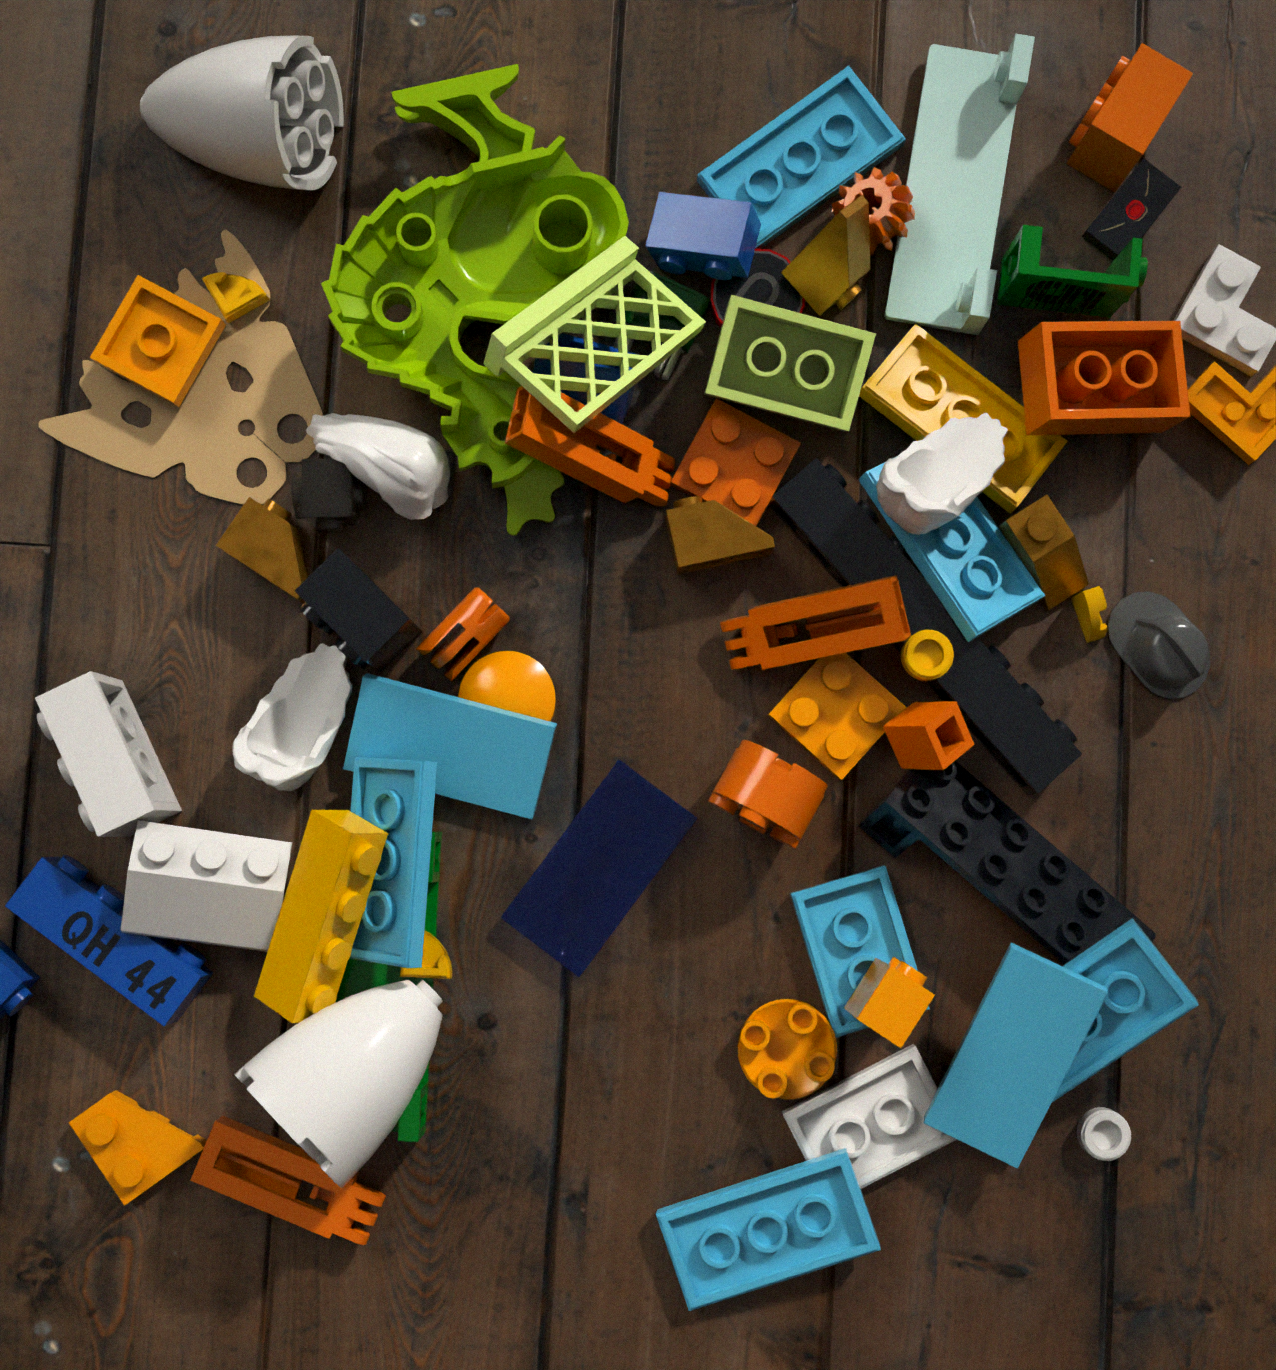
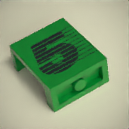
[997,225,1148,318]

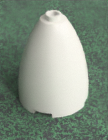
[140,35,344,190]
[234,980,443,1188]

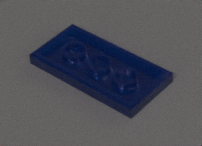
[500,760,697,977]

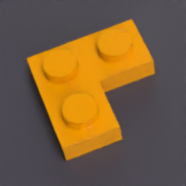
[1188,361,1276,465]

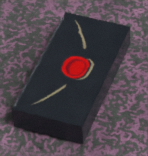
[1082,159,1182,261]

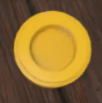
[901,630,954,681]

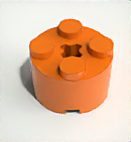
[708,740,828,849]

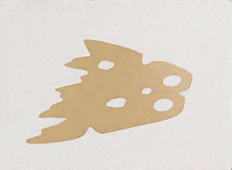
[38,230,323,505]

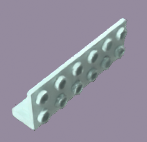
[884,34,1035,335]

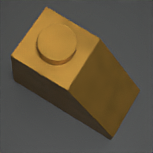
[781,195,871,316]
[998,495,1089,611]
[665,496,775,575]
[216,497,308,604]

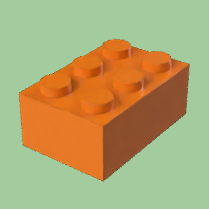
[1018,321,1190,436]

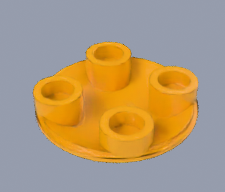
[458,651,556,721]
[737,999,837,1100]

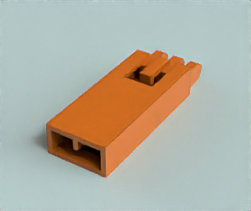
[505,386,675,506]
[720,575,911,670]
[190,1116,386,1245]

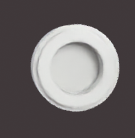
[1077,1107,1131,1161]

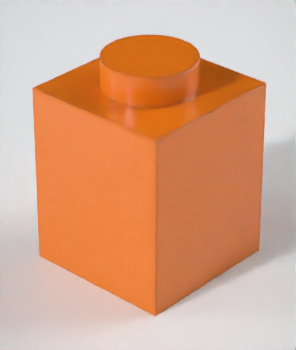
[883,701,975,770]

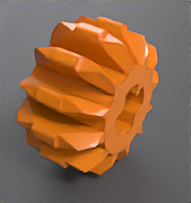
[831,167,915,255]

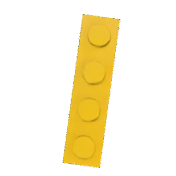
[254,810,388,1023]

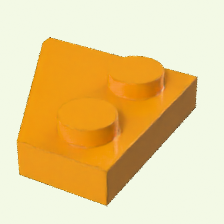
[69,1090,206,1206]

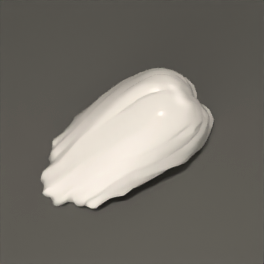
[306,413,450,520]
[876,413,1008,535]
[232,643,352,791]

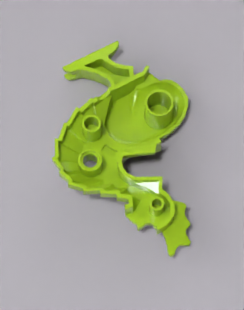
[321,64,629,536]

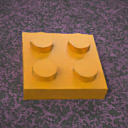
[90,275,226,407]
[767,653,907,781]

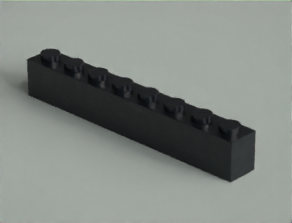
[769,458,1082,795]

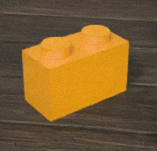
[844,957,935,1048]

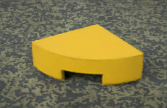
[202,272,270,323]
[1071,586,1108,643]
[400,930,452,979]

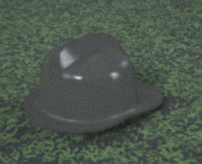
[1107,591,1210,699]

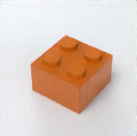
[1066,43,1193,192]

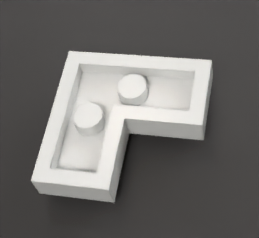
[1173,244,1276,377]

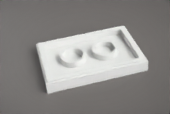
[781,1044,957,1189]

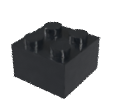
[294,548,423,672]

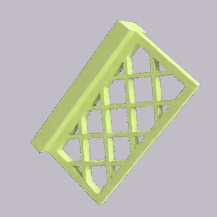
[483,236,706,433]

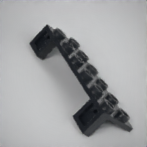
[858,761,1156,965]

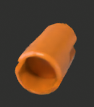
[416,587,510,682]

